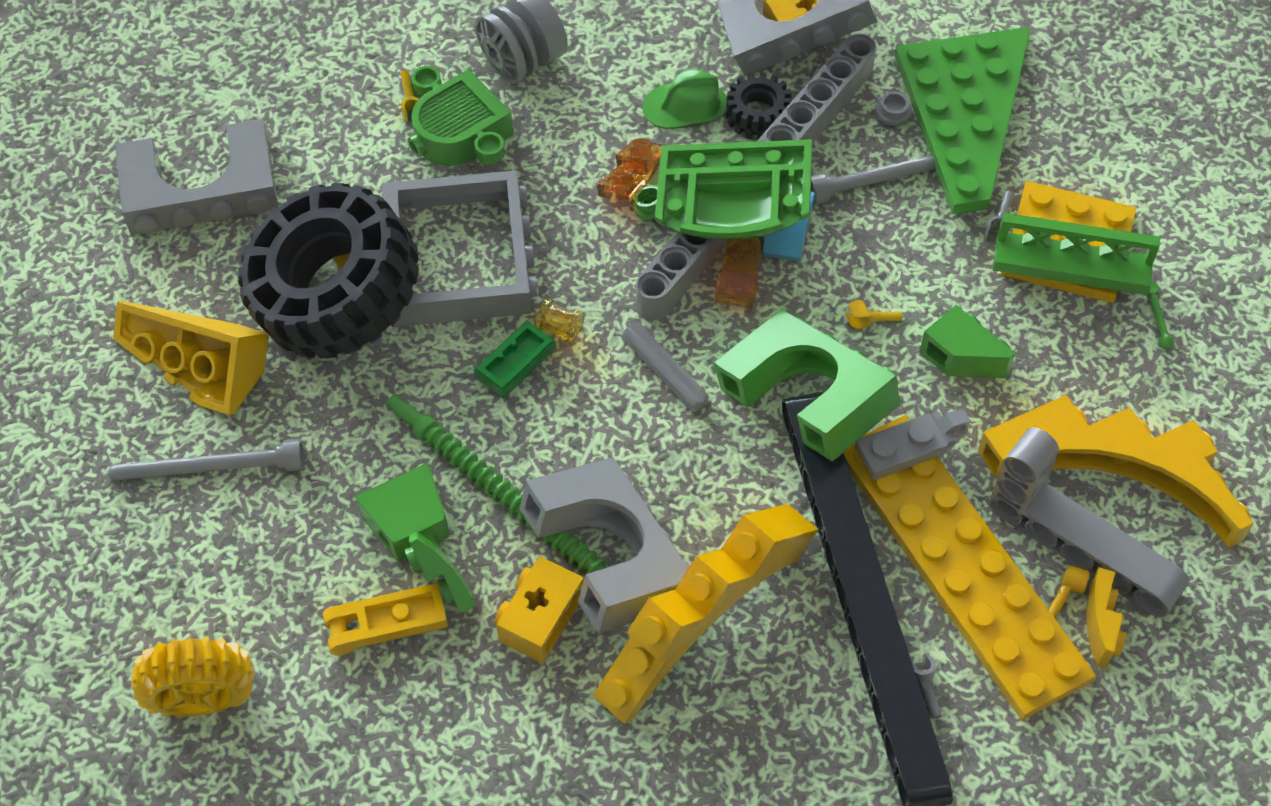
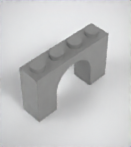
[717,0,877,75]
[115,118,279,235]
[519,457,690,634]

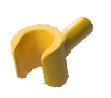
[400,70,419,123]
[845,300,902,330]
[1048,566,1090,618]

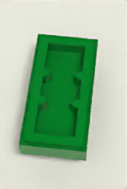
[474,320,556,399]

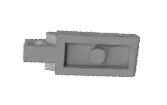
[855,408,971,480]

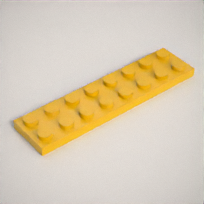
[844,414,1096,721]

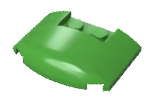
[655,139,813,240]

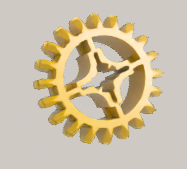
[131,636,254,718]

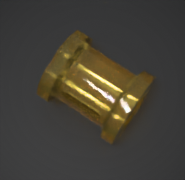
[534,298,585,345]

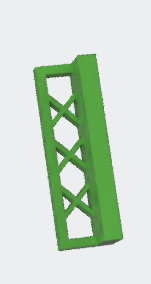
[992,212,1161,295]

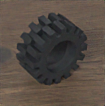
[726,72,792,140]

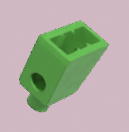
[356,463,450,561]

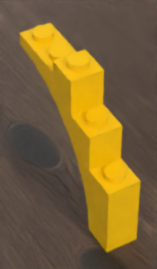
[977,395,1254,548]
[593,504,819,724]

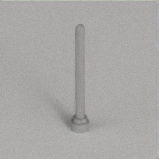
[811,155,935,206]
[108,438,305,481]

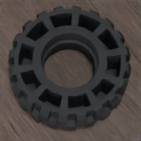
[238,183,419,358]

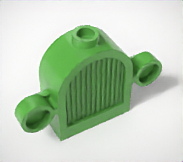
[408,66,513,166]

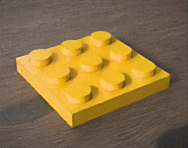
[1001,181,1136,303]

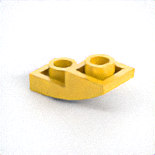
[1086,567,1127,669]

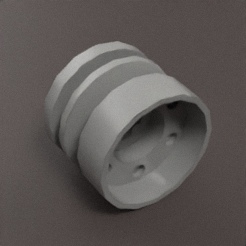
[475,0,568,84]

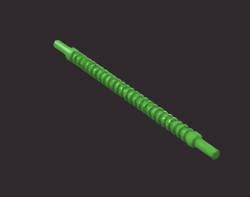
[387,394,696,654]

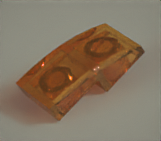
[597,138,664,203]

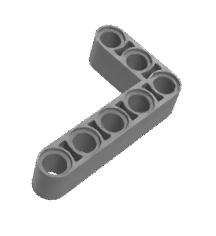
[990,427,1189,617]

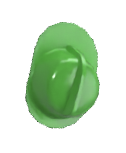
[643,69,727,129]

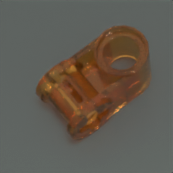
[715,237,761,309]

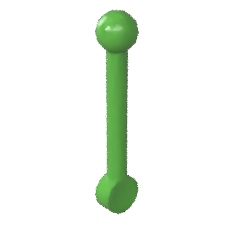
[1145,281,1174,349]

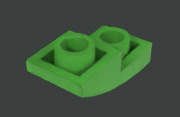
[405,532,476,613]

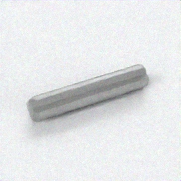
[623,322,709,413]

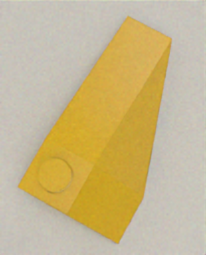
[113,301,269,415]

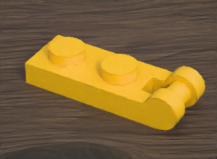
[323,583,448,656]

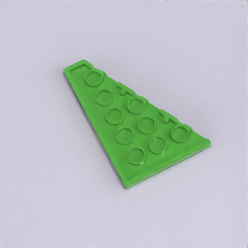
[894,27,1030,214]

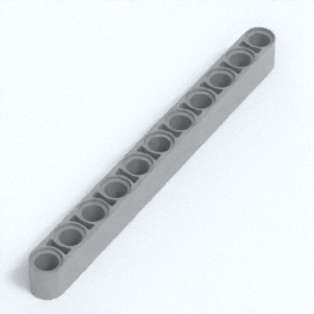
[636,34,876,320]

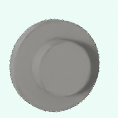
[875,91,912,126]

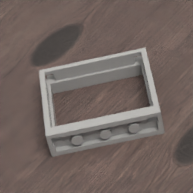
[382,170,538,327]

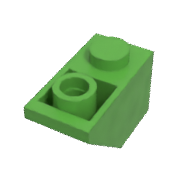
[919,305,1015,378]

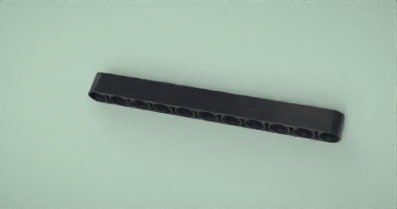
[782,392,953,806]

